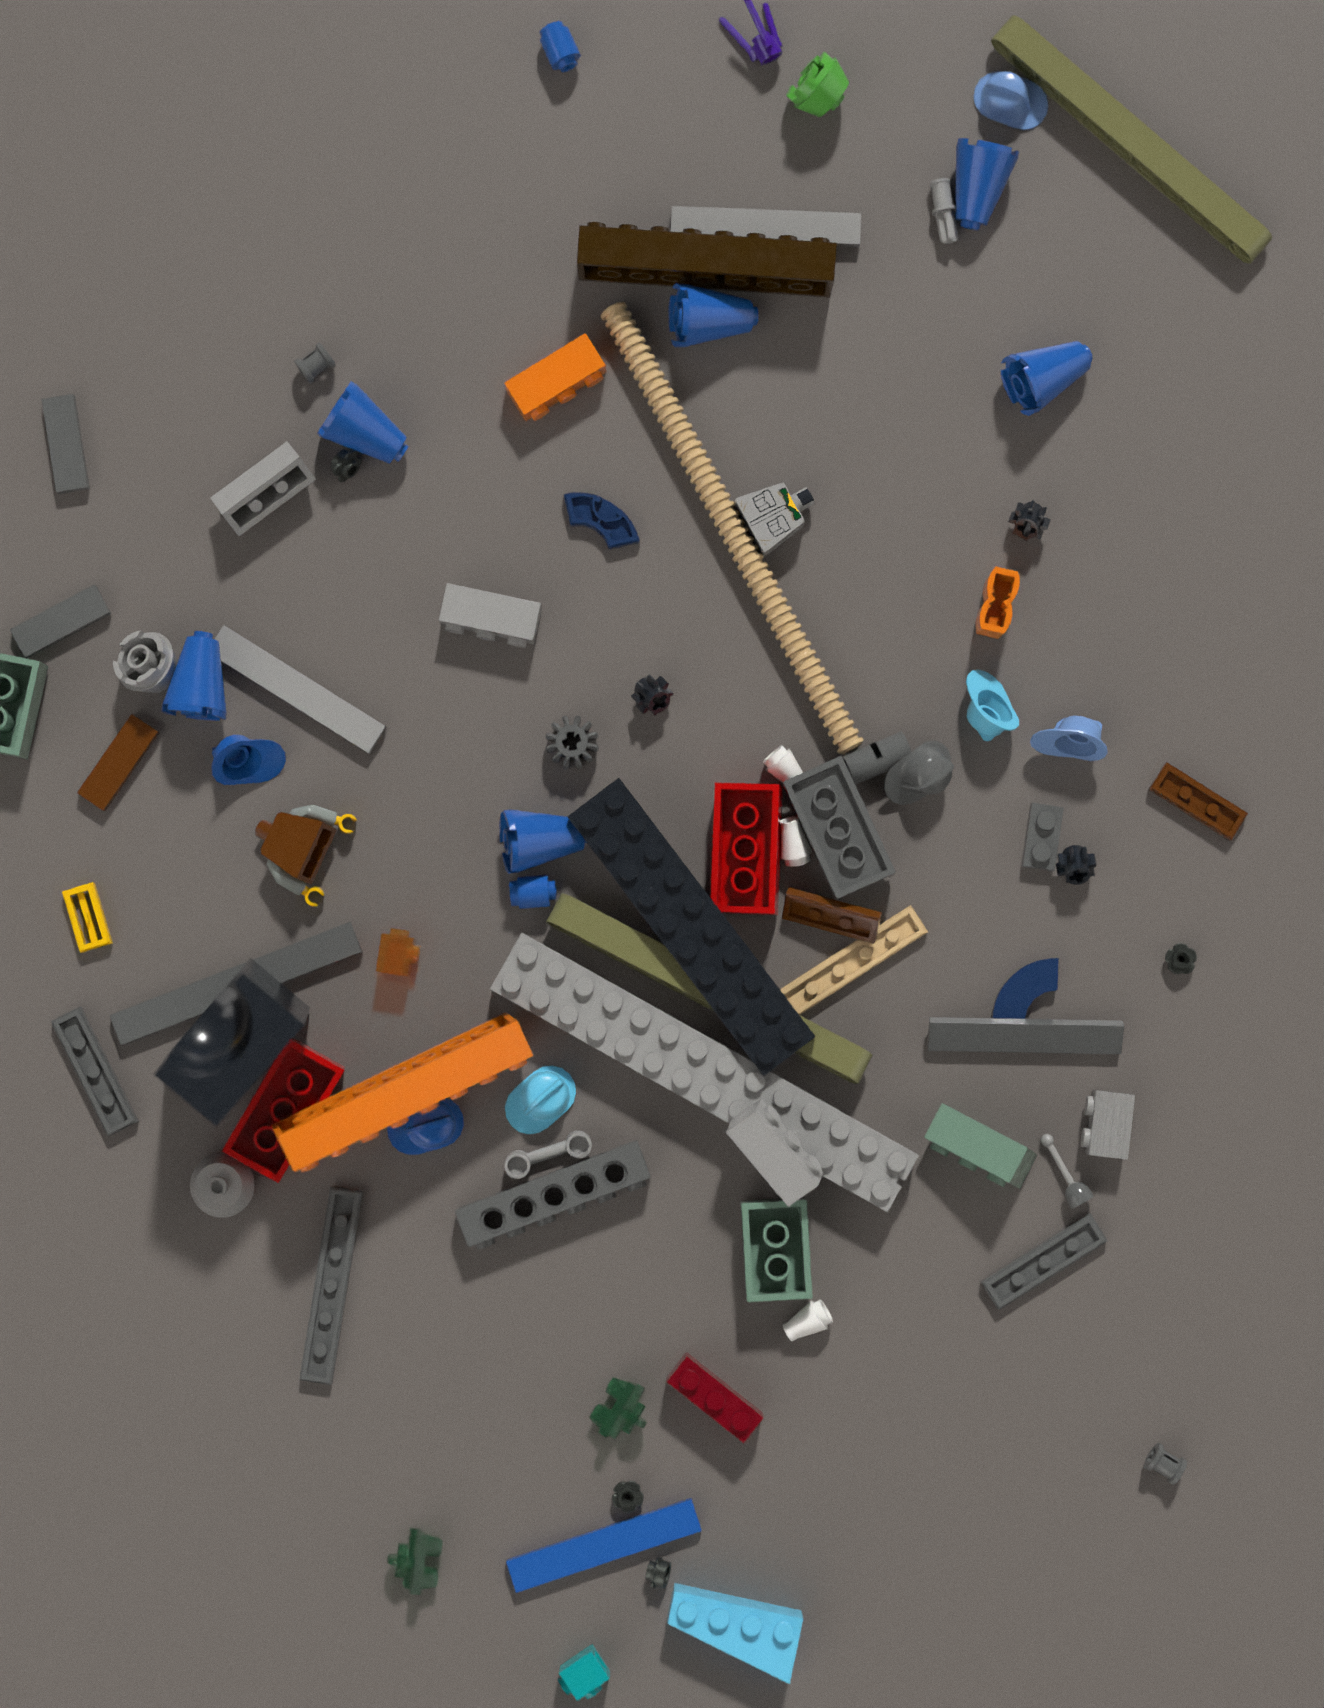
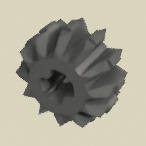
[545,715,599,770]

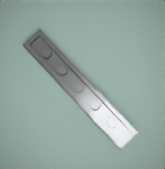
[671,206,861,247]
[215,625,386,754]

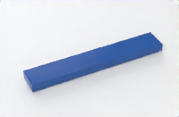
[506,1498,702,1593]

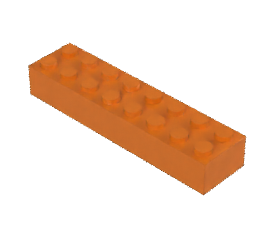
[271,1012,533,1172]

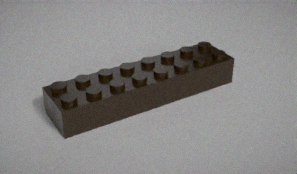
[577,222,837,298]

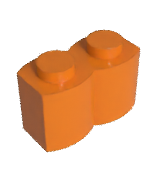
[975,566,1020,639]

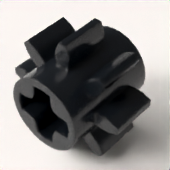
[1008,500,1051,541]
[631,674,673,716]
[1056,845,1097,885]

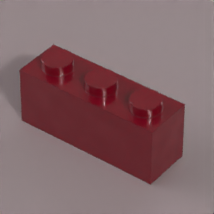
[666,1352,764,1444]

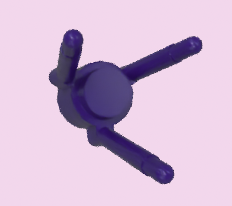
[719,0,783,65]

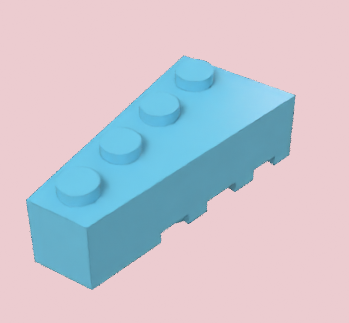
[668,1583,803,1684]

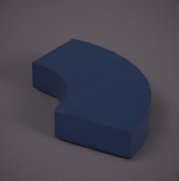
[564,492,640,550]
[991,958,1059,1019]

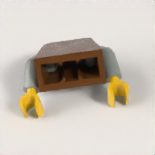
[255,805,357,907]

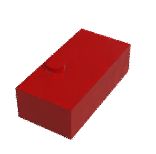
[711,783,783,915]
[222,1038,345,1183]

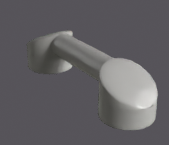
[504,1130,592,1179]

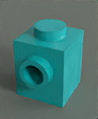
[558,1644,610,1701]

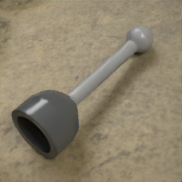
[1041,1134,1094,1209]

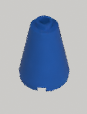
[956,138,1019,230]
[668,283,758,348]
[1001,341,1093,416]
[316,381,409,464]
[161,631,227,721]
[499,809,587,873]

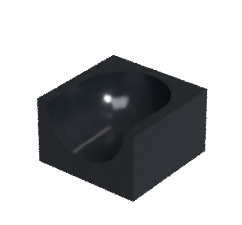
[154,958,310,1127]

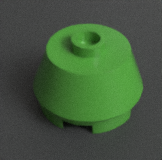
[786,51,849,117]

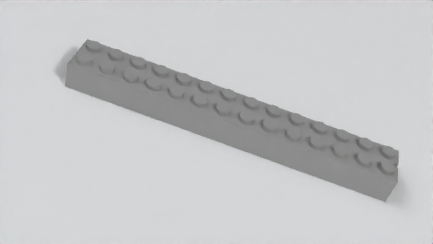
[490,933,919,1212]

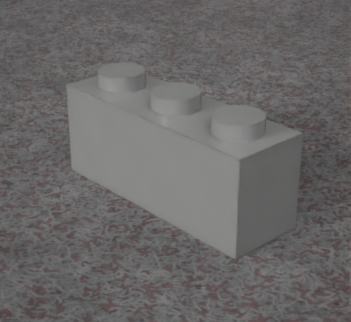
[210,442,316,536]
[439,583,542,648]
[726,1099,823,1207]

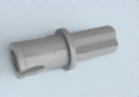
[930,178,958,244]

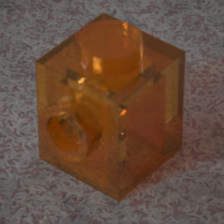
[376,928,420,977]

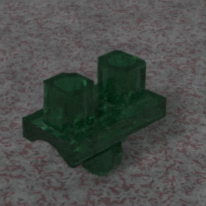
[589,1377,648,1439]
[387,1528,443,1595]

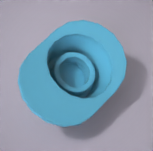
[966,670,1019,741]
[505,1066,576,1134]

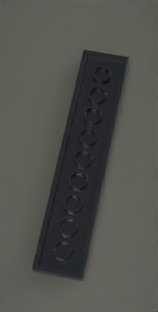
[567,778,816,1076]

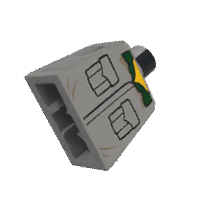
[734,483,815,557]

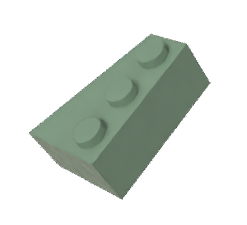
[924,1103,1037,1189]

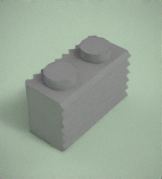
[1081,1090,1135,1160]

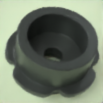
[1165,943,1197,975]
[612,1480,644,1513]
[646,1556,671,1589]

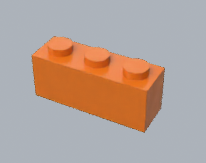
[504,333,606,422]

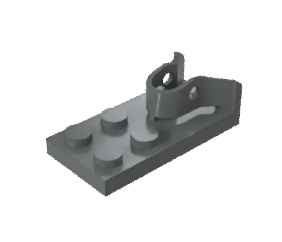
[782,756,896,901]

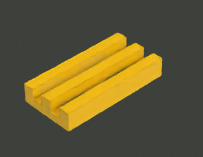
[62,882,113,953]

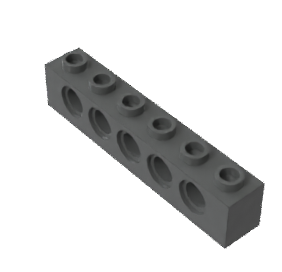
[455,1140,651,1250]

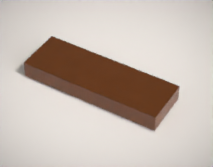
[77,714,159,811]
[1148,762,1248,841]
[781,887,882,944]

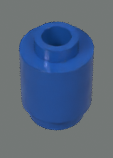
[539,21,581,72]
[509,875,557,909]

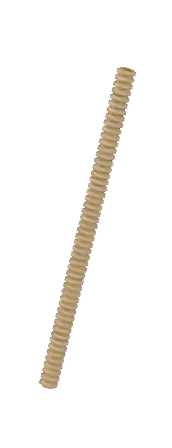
[601,302,864,754]

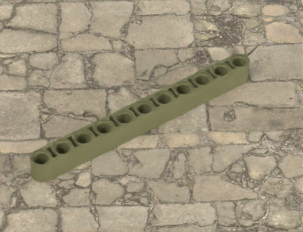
[991,15,1272,264]
[546,893,873,1084]

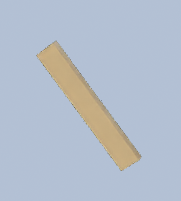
[780,905,928,1015]

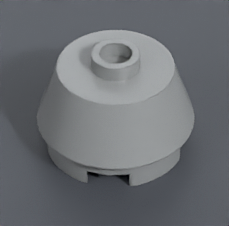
[113,630,178,693]
[190,1153,255,1218]

